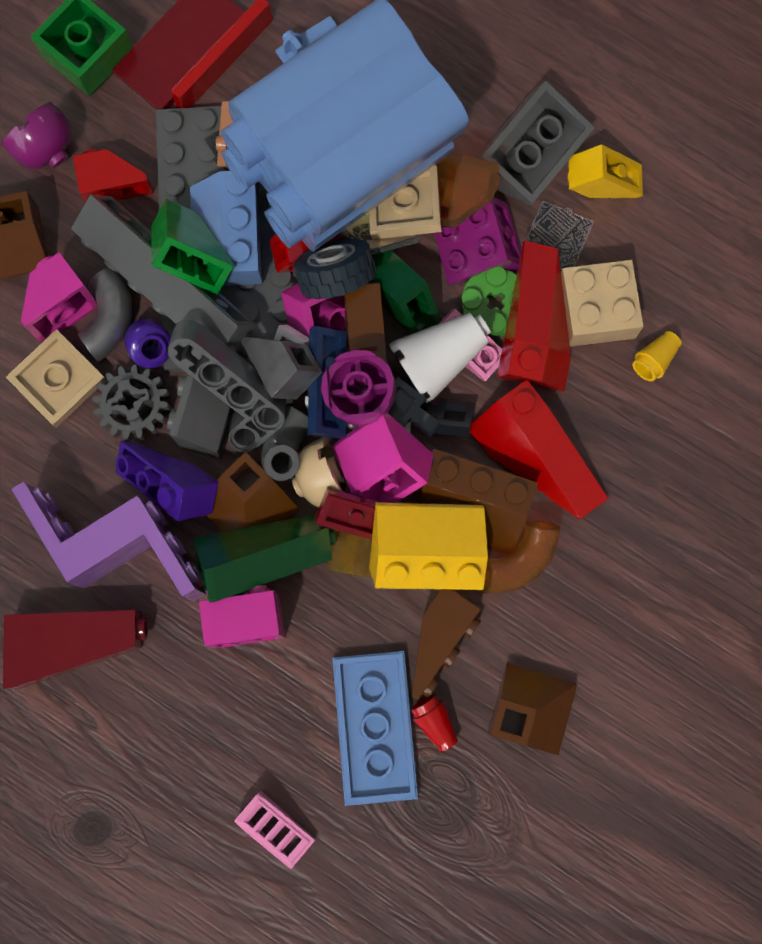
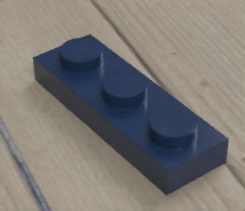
[308,326,347,439]

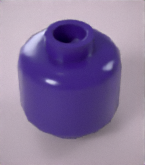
[124,319,171,368]

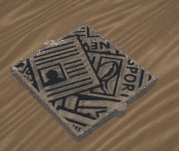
[521,200,594,271]

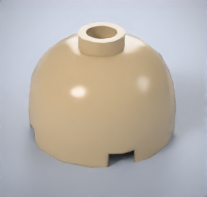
[292,437,351,508]

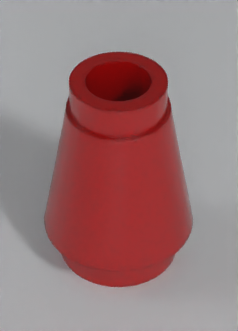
[410,694,458,752]

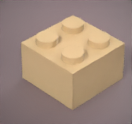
[561,260,643,347]

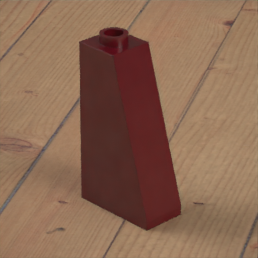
[3,610,148,689]

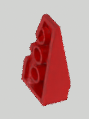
[497,241,571,392]
[470,380,608,520]

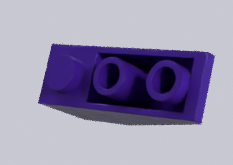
[115,440,218,521]

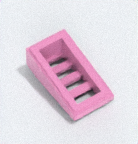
[234,791,316,869]

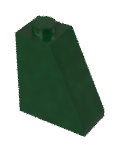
[369,245,442,335]

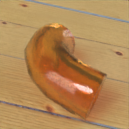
[482,521,561,594]

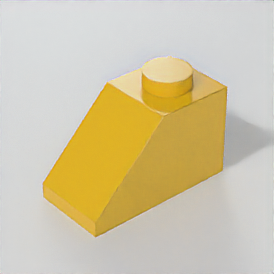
[567,145,643,198]

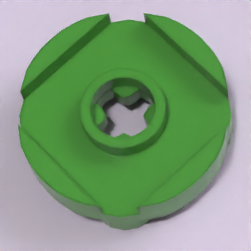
[461,266,517,337]

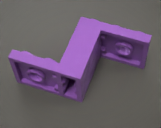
[11,482,206,602]

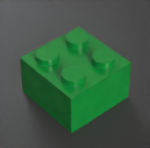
[30,0,133,96]

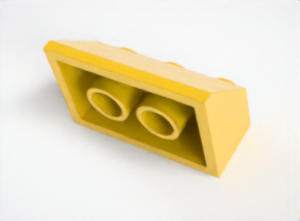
[369,502,488,590]

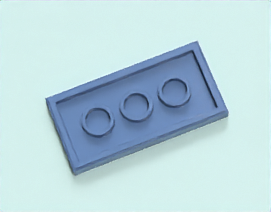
[332,651,418,806]

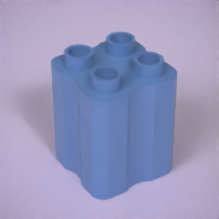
[221,0,469,251]

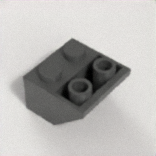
[167,374,235,459]

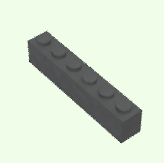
[71,194,256,353]

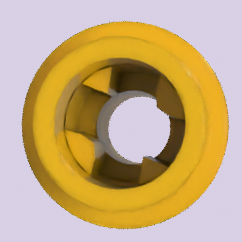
[632,331,682,382]

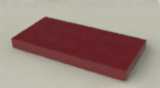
[112,0,245,110]

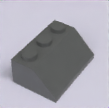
[470,80,595,205]

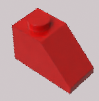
[73,149,154,203]

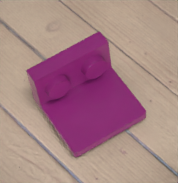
[434,195,521,285]

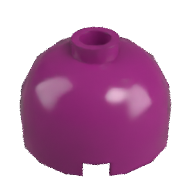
[2,102,72,169]
[321,350,396,426]

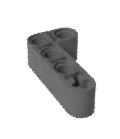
[168,319,287,452]

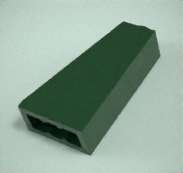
[193,514,336,603]

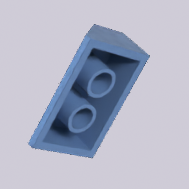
[190,171,263,286]

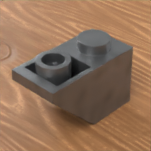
[241,337,322,399]

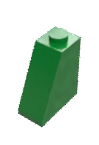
[151,198,234,295]

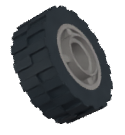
[293,238,377,299]

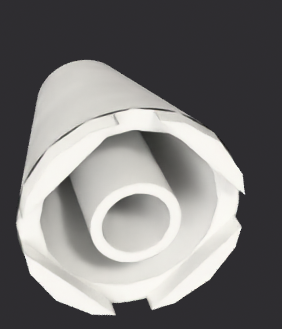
[389,313,491,403]

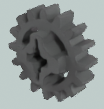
[92,365,171,442]

